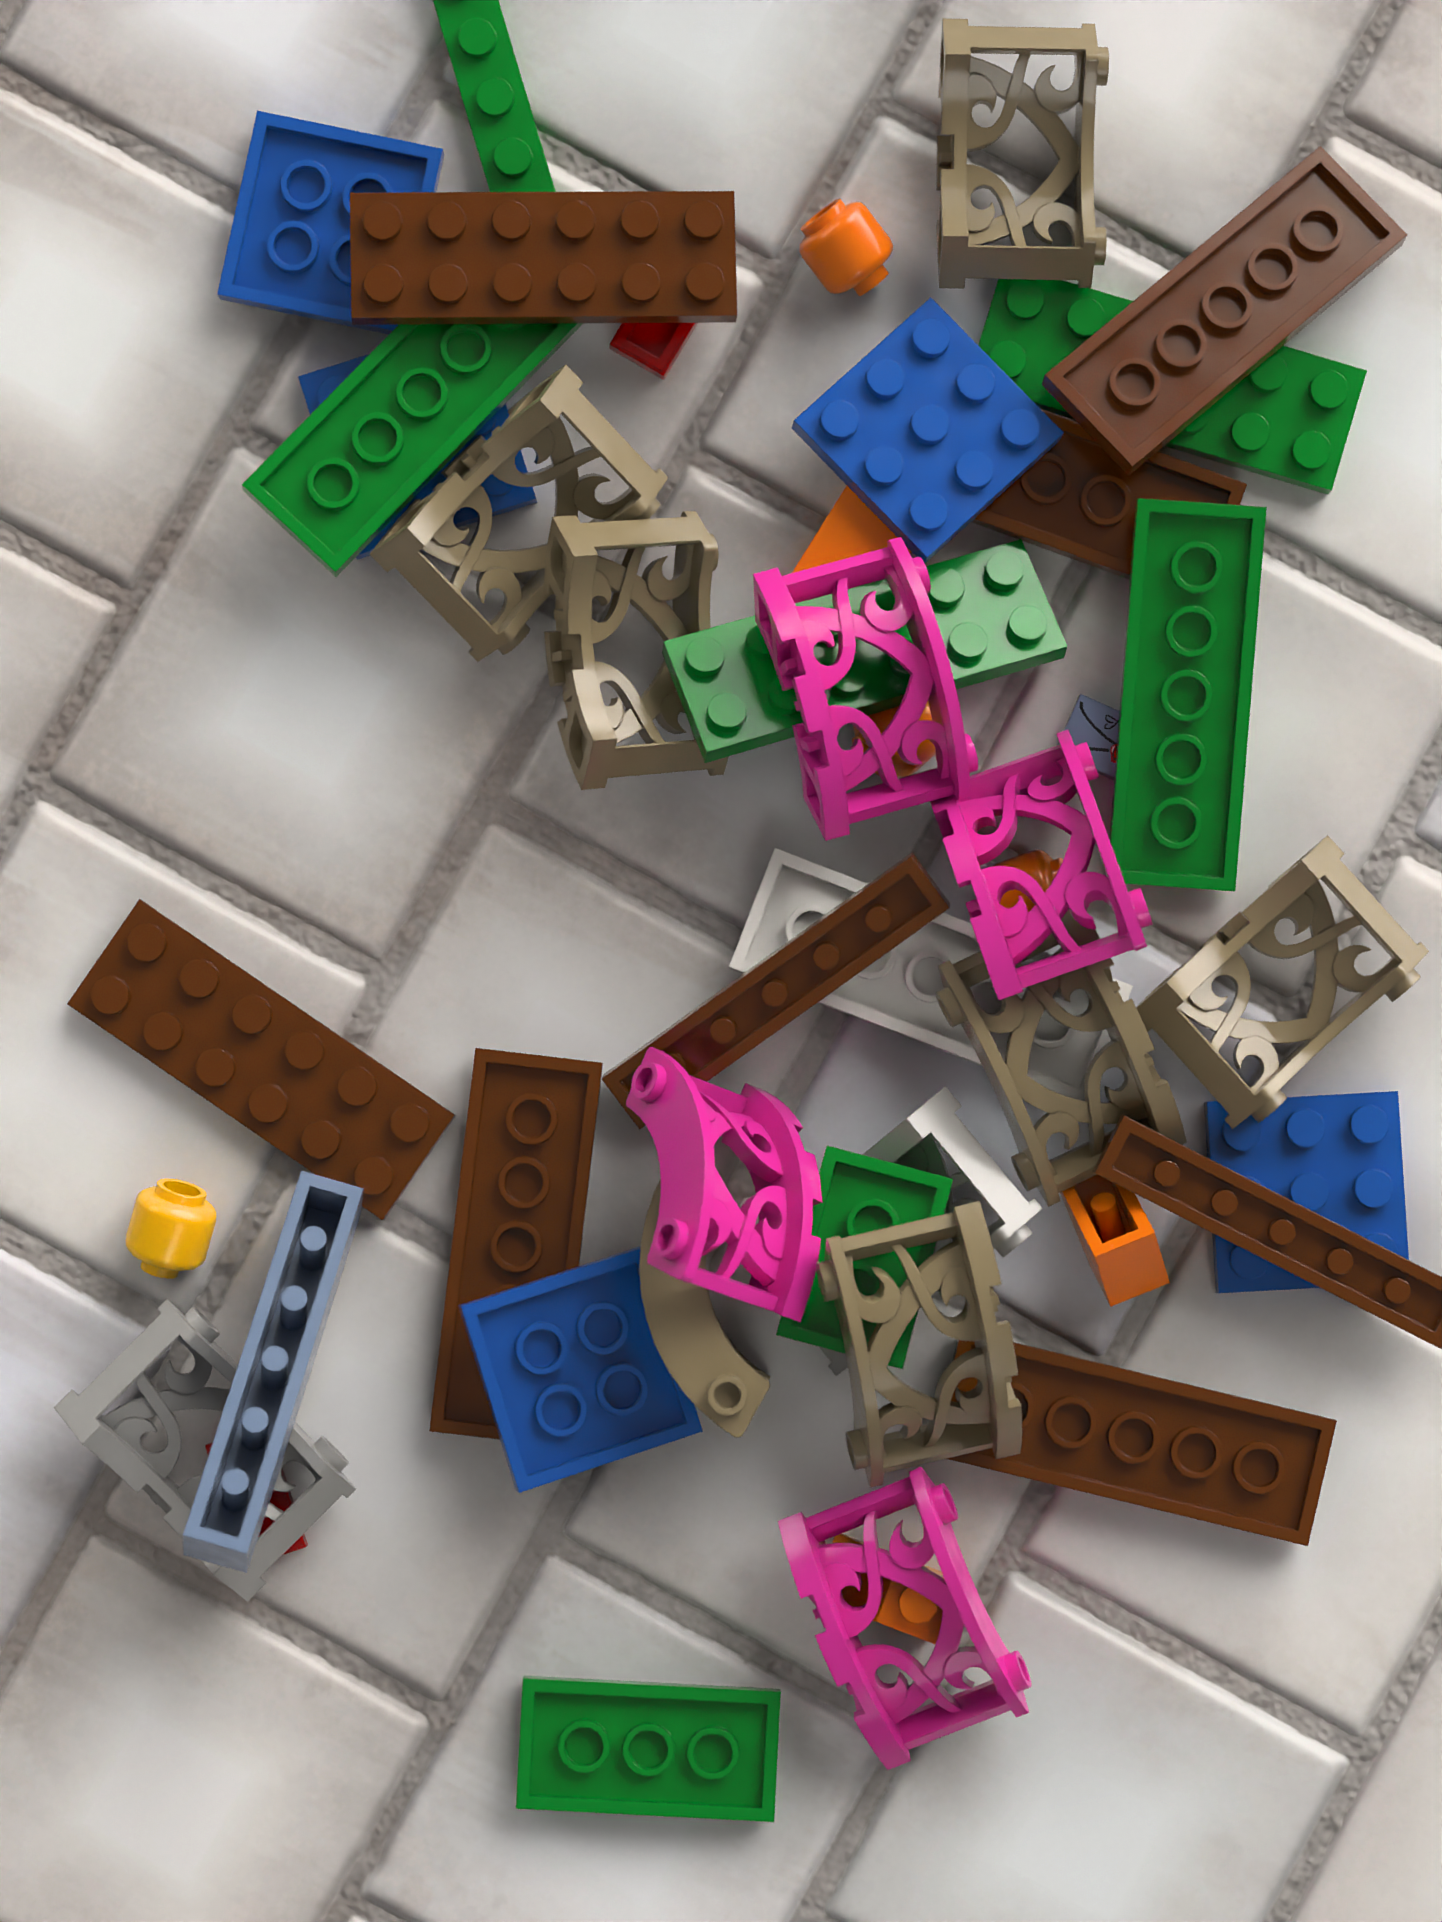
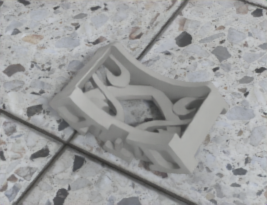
[748,1086,1042,1376]
[54,1299,356,1601]

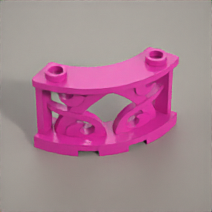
[753,537,978,841]
[930,730,1153,1000]
[626,1047,822,1322]
[778,1467,1032,1770]

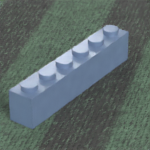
[183,1171,363,1573]

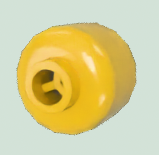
[125,1178,216,1279]

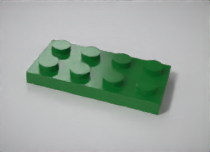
[516,1676,781,1822]

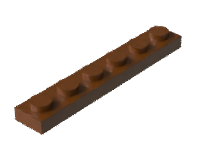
[602,852,951,1130]
[1092,1114,1442,1349]

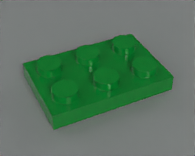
[776,1146,953,1370]

